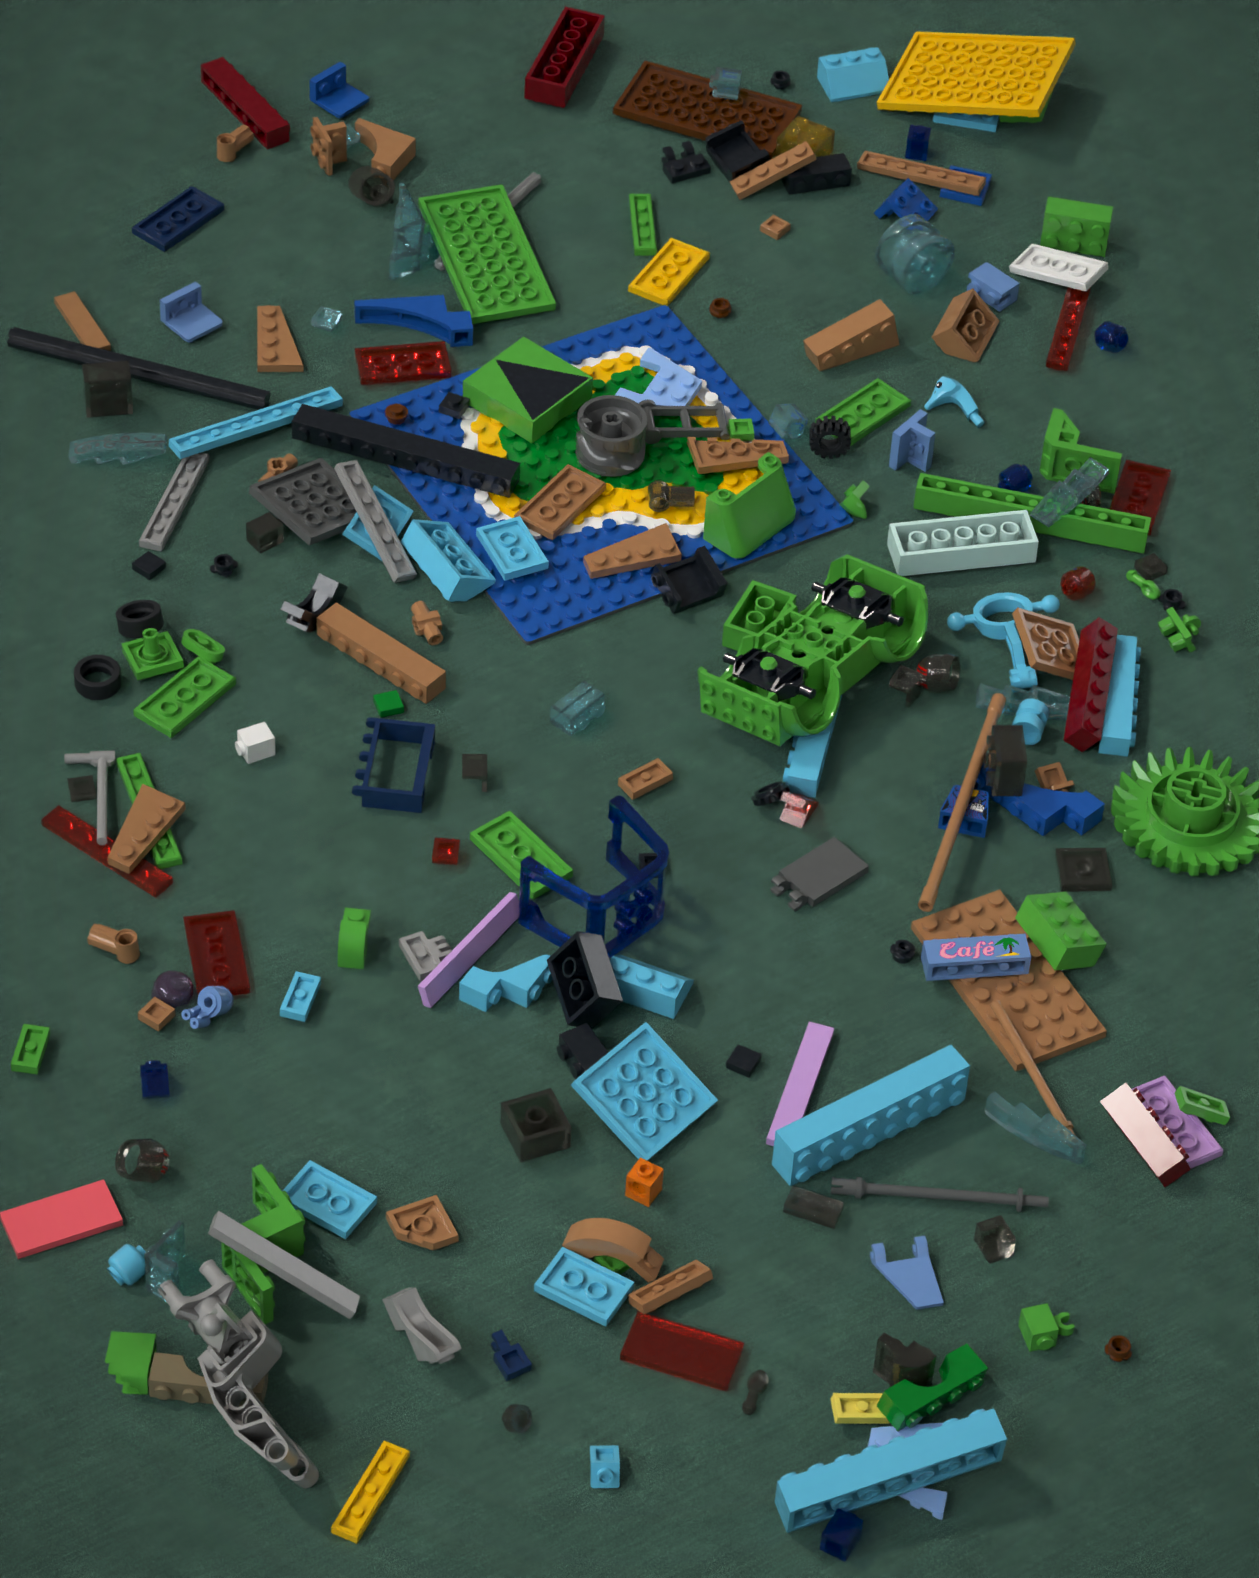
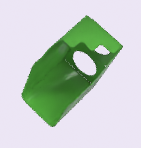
[105,1331,157,1395]

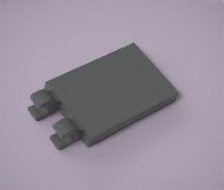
[770,837,869,911]

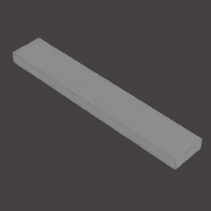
[139,453,209,552]
[334,460,417,583]
[208,1211,360,1319]

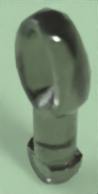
[742,1369,769,1415]

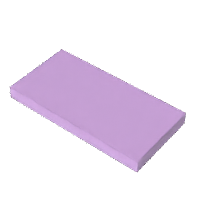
[1131,1075,1223,1168]

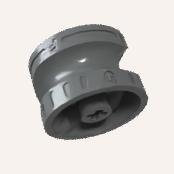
[576,395,647,477]

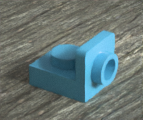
[590,1445,620,1488]

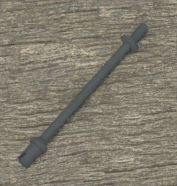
[831,1177,1049,1212]

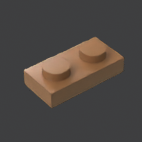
[618,758,673,800]

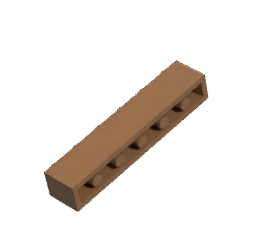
[317,603,446,704]

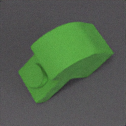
[338,907,371,969]

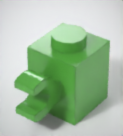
[1018,1303,1075,1352]

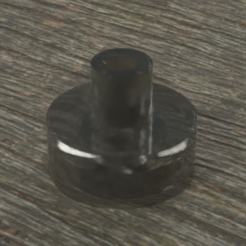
[502,1404,532,1433]

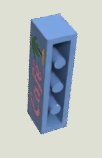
[921,934,1031,981]

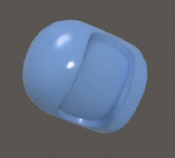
[181,986,233,1029]

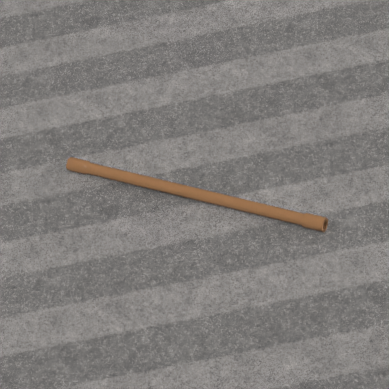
[918,693,1006,912]

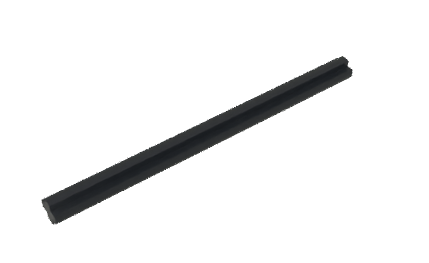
[7,327,271,410]

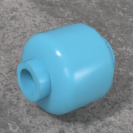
[107,1244,150,1285]

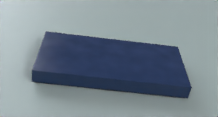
[132,186,224,252]

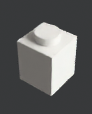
[235,722,275,764]

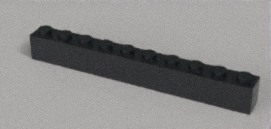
[292,404,520,498]

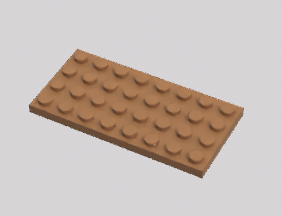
[911,889,1107,1072]

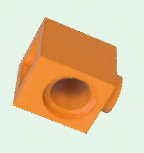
[625,1158,664,1207]

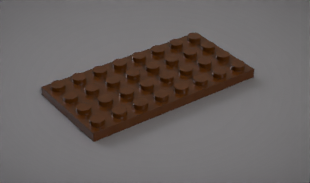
[613,61,802,159]

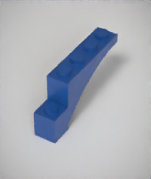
[354,295,473,347]
[976,763,1105,836]

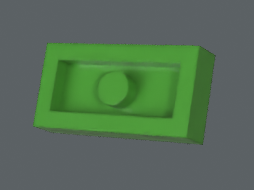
[11,1024,50,1075]
[1174,1086,1230,1125]

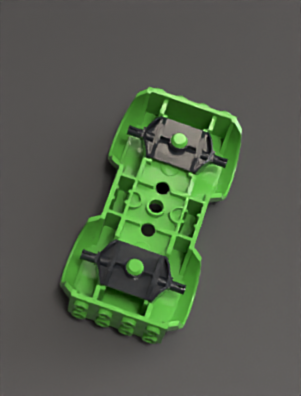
[698,554,928,746]

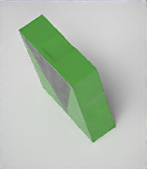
[463,337,593,443]

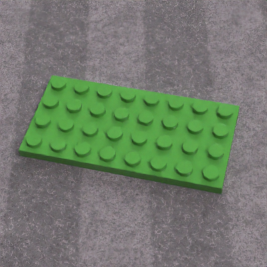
[418,184,556,324]

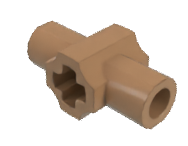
[258,453,298,482]
[411,601,443,646]

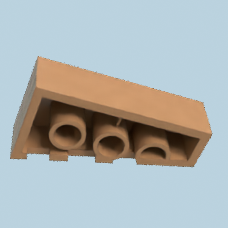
[803,299,899,371]

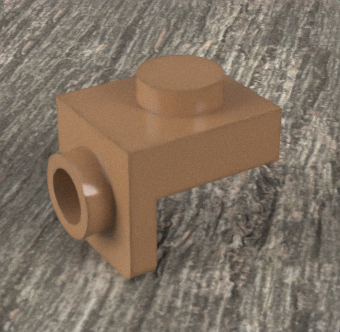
[1035,762,1074,792]

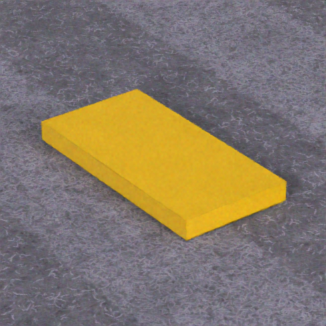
[628,238,710,306]

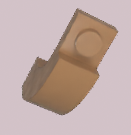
[562,1218,664,1283]

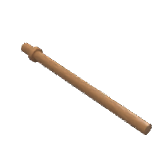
[990,1000,1079,1146]

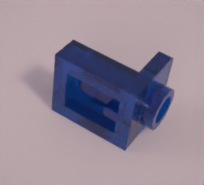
[140,1060,170,1099]

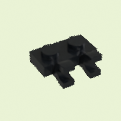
[661,141,711,184]

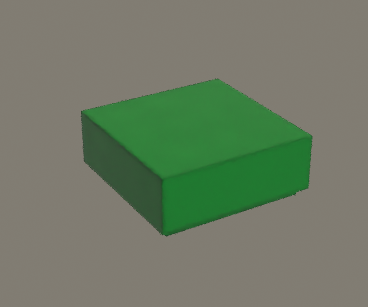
[373,690,404,718]

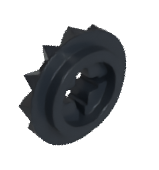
[751,781,790,806]

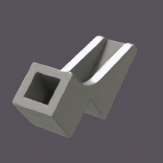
[382,1287,462,1364]

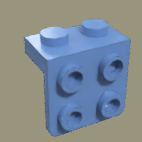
[160,281,222,342]

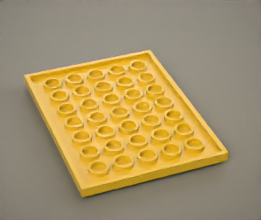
[876,32,1076,118]

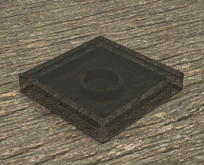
[1055,848,1112,892]

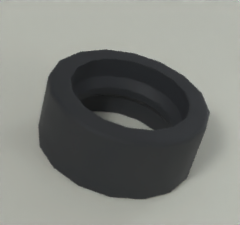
[115,600,164,638]
[74,655,121,700]

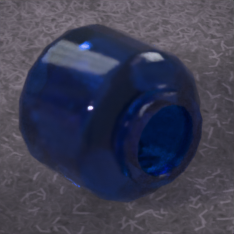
[1095,321,1129,353]
[997,463,1033,493]

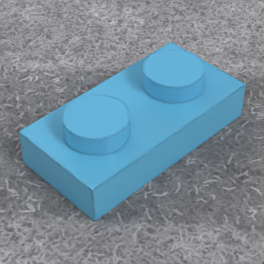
[280,971,321,1022]

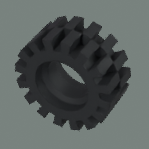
[809,416,851,459]

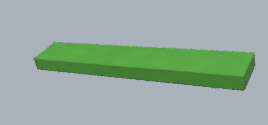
[116,753,182,870]

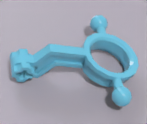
[947,592,1060,691]

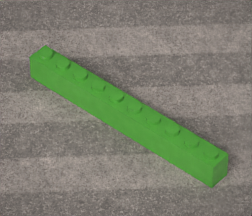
[913,473,1151,554]

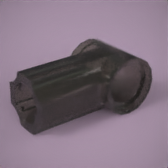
[648,480,695,512]

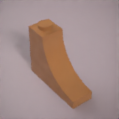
[355,118,416,183]

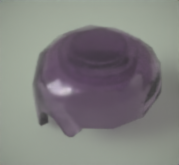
[151,970,194,1008]

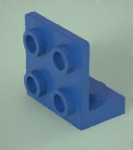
[309,62,369,119]
[874,178,938,233]

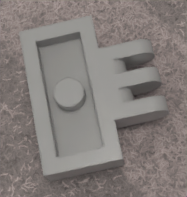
[399,931,452,981]

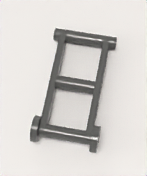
[639,399,730,444]

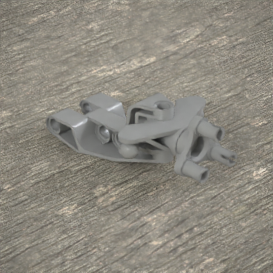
[158,1259,319,1488]

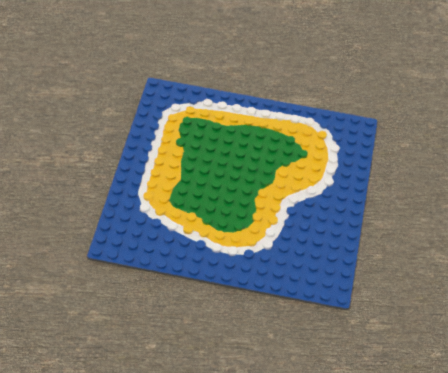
[350,305,853,645]

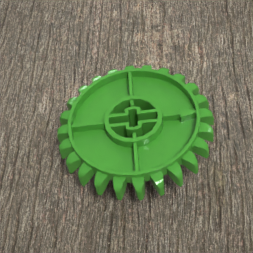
[1111,747,1259,877]

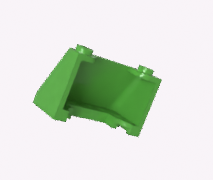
[703,452,796,559]

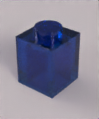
[905,125,931,161]
[819,1508,864,1562]

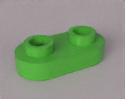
[181,629,225,664]

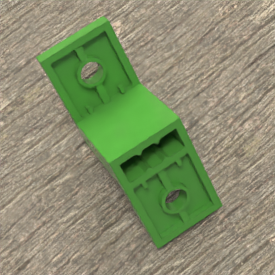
[221,1164,306,1324]

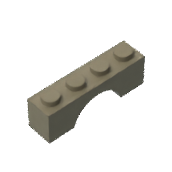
[148,1352,268,1407]

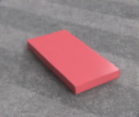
[0,1179,123,1259]

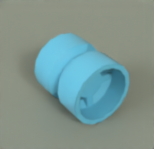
[1010,699,1050,745]

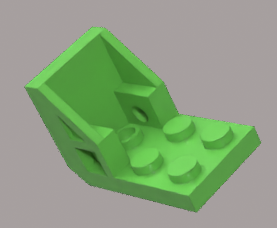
[1039,408,1122,494]

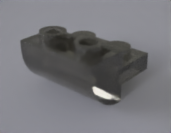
[873,1332,936,1388]

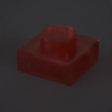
[432,837,460,865]

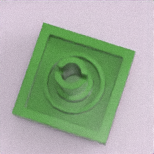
[121,628,184,680]

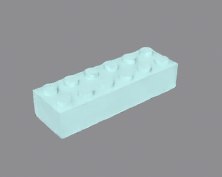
[887,510,1039,576]

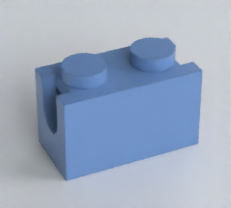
[967,262,1020,312]

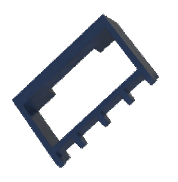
[352,717,435,813]

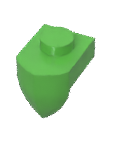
[839,480,870,519]

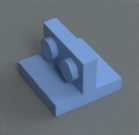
[889,409,935,472]

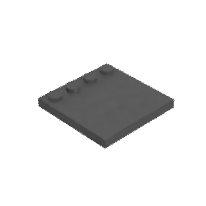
[249,458,357,546]

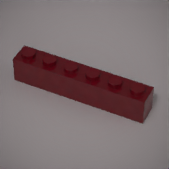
[201,57,291,150]
[1063,617,1118,752]

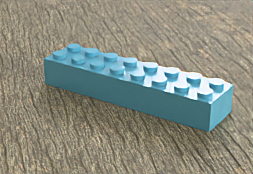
[772,1045,970,1187]
[775,1408,1007,1533]

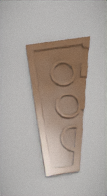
[257,305,303,372]
[687,437,789,474]
[583,523,682,579]
[108,784,186,874]

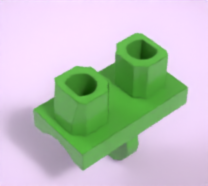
[1158,607,1201,653]

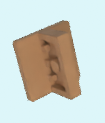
[310,117,347,176]

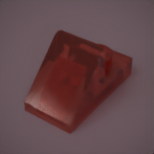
[780,791,819,828]

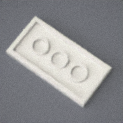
[1009,244,1108,291]

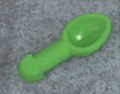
[1126,570,1161,600]

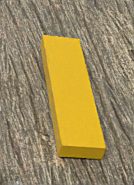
[331,1440,410,1544]

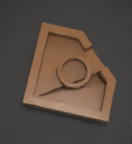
[386,1195,459,1250]

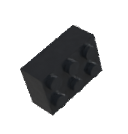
[547,931,623,1029]

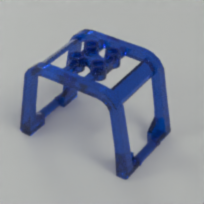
[518,795,669,958]

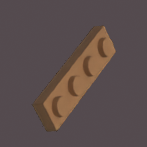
[730,141,817,200]

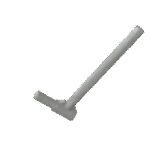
[64,750,115,845]

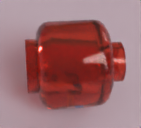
[1060,566,1096,600]

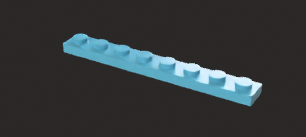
[169,386,343,459]

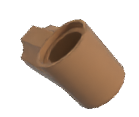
[217,124,254,162]
[87,924,140,964]

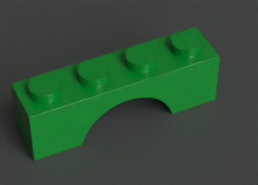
[877,1343,988,1431]

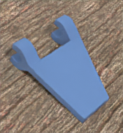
[870,1236,944,1310]

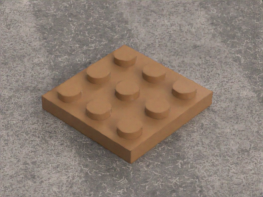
[1012,607,1079,680]

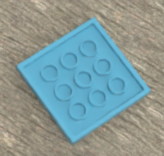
[571,1022,718,1161]

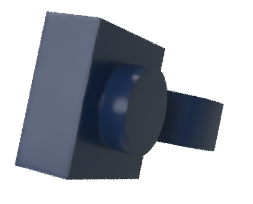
[491,1329,532,1381]

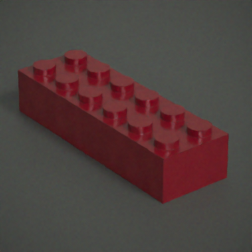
[524,6,605,108]

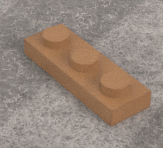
[628,1259,713,1314]

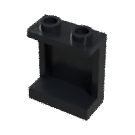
[705,120,769,182]
[651,546,728,614]

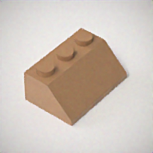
[932,288,999,362]

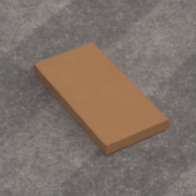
[514,464,606,540]

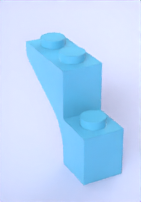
[459,955,553,1012]

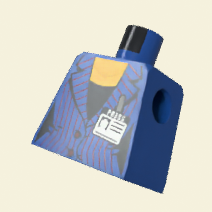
[938,782,989,838]

